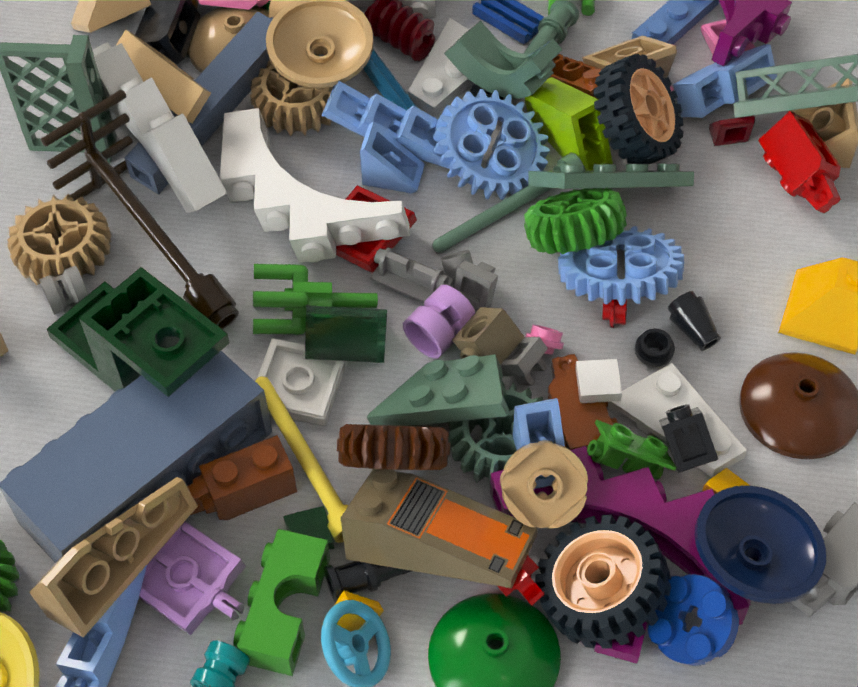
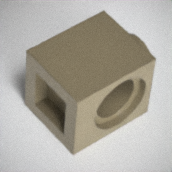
[452,307,525,365]

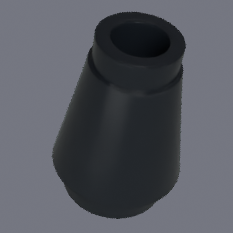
[667,291,721,351]

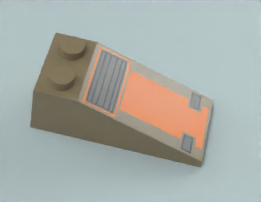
[340,469,538,588]

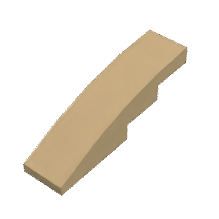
[116,29,211,124]

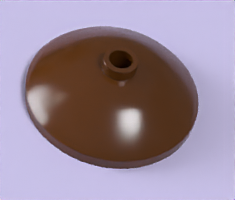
[739,352,858,459]

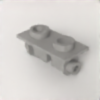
[370,247,455,303]

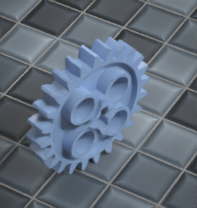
[433,89,550,200]
[558,226,684,305]

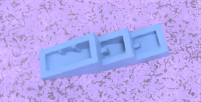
[322,81,470,169]
[56,565,147,687]

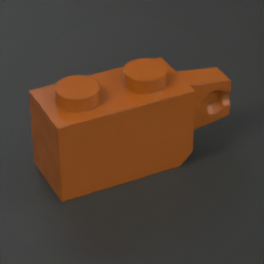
[548,354,618,459]
[187,435,297,520]

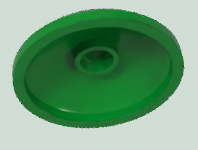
[428,593,561,687]

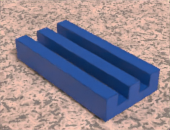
[472,0,544,45]

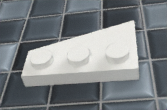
[408,18,473,117]
[607,363,747,477]

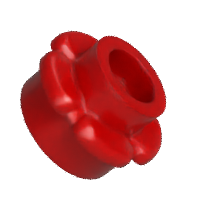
[602,299,627,328]

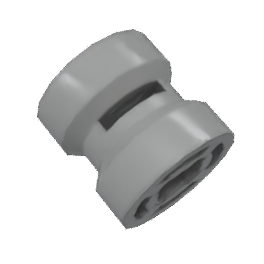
[39,266,88,315]

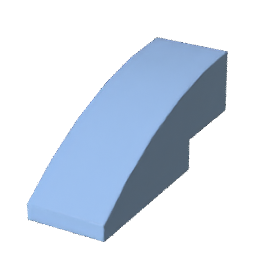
[673,44,777,118]

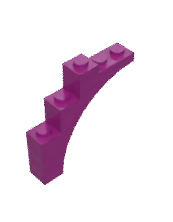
[711,0,792,66]
[490,446,751,625]

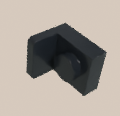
[659,404,719,473]

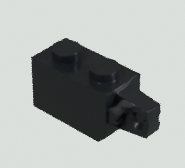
[135,0,201,65]

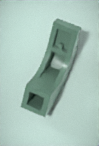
[444,21,563,99]

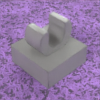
[453,260,498,310]
[501,337,548,385]

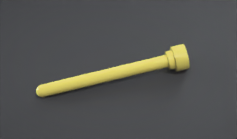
[255,376,348,543]

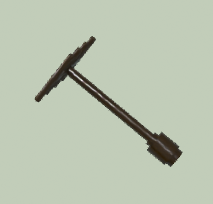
[41,89,239,329]

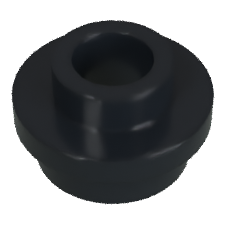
[635,328,675,367]

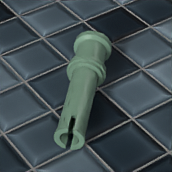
[523,0,579,54]

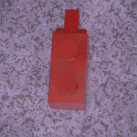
[758,111,841,214]

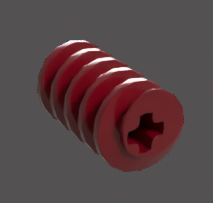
[364,0,435,61]

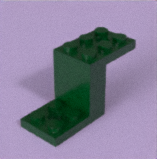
[47,267,230,397]

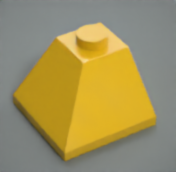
[778,257,858,355]

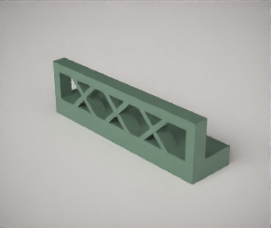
[733,54,858,118]

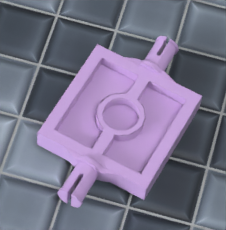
[139,522,246,635]

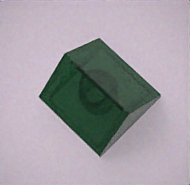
[305,305,387,363]

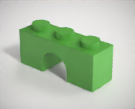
[233,529,330,676]

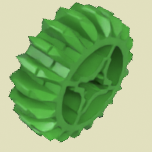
[524,188,627,254]

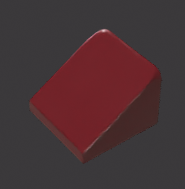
[709,115,756,146]

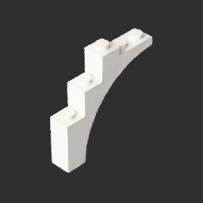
[93,42,227,213]
[220,108,410,263]

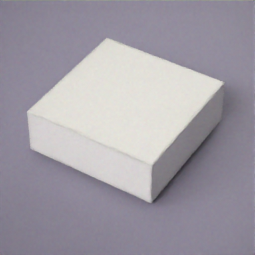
[575,359,622,403]

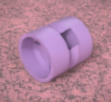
[403,285,475,358]

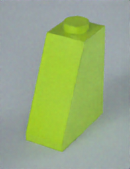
[524,77,613,171]

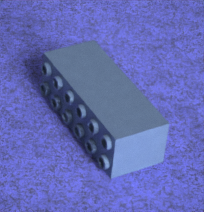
[0,351,272,563]

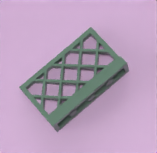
[0,35,117,163]

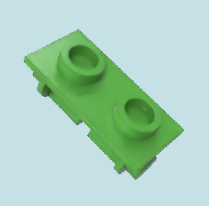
[587,420,677,480]

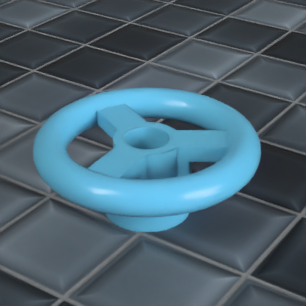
[321,600,391,687]

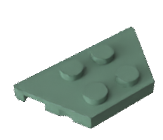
[367,354,509,426]

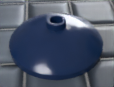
[695,486,827,604]

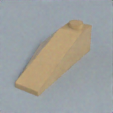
[29,477,198,638]

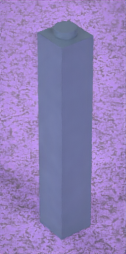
[124,11,274,195]

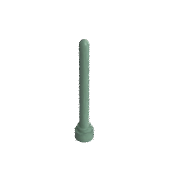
[432,153,586,253]

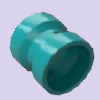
[190,640,250,687]

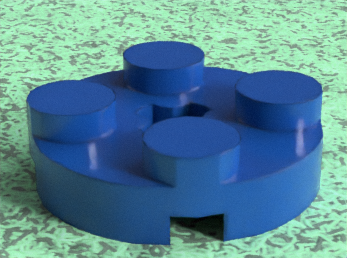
[647,574,739,666]

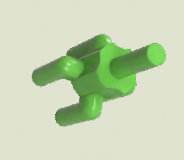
[253,264,378,335]

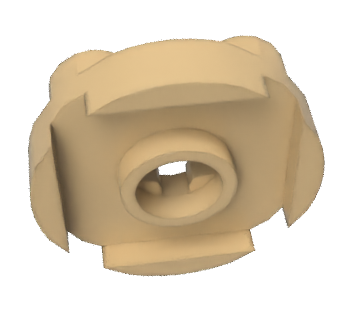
[500,440,588,529]

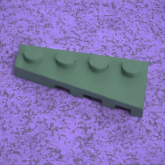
[528,163,694,189]

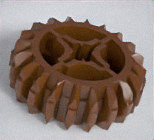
[337,424,451,471]

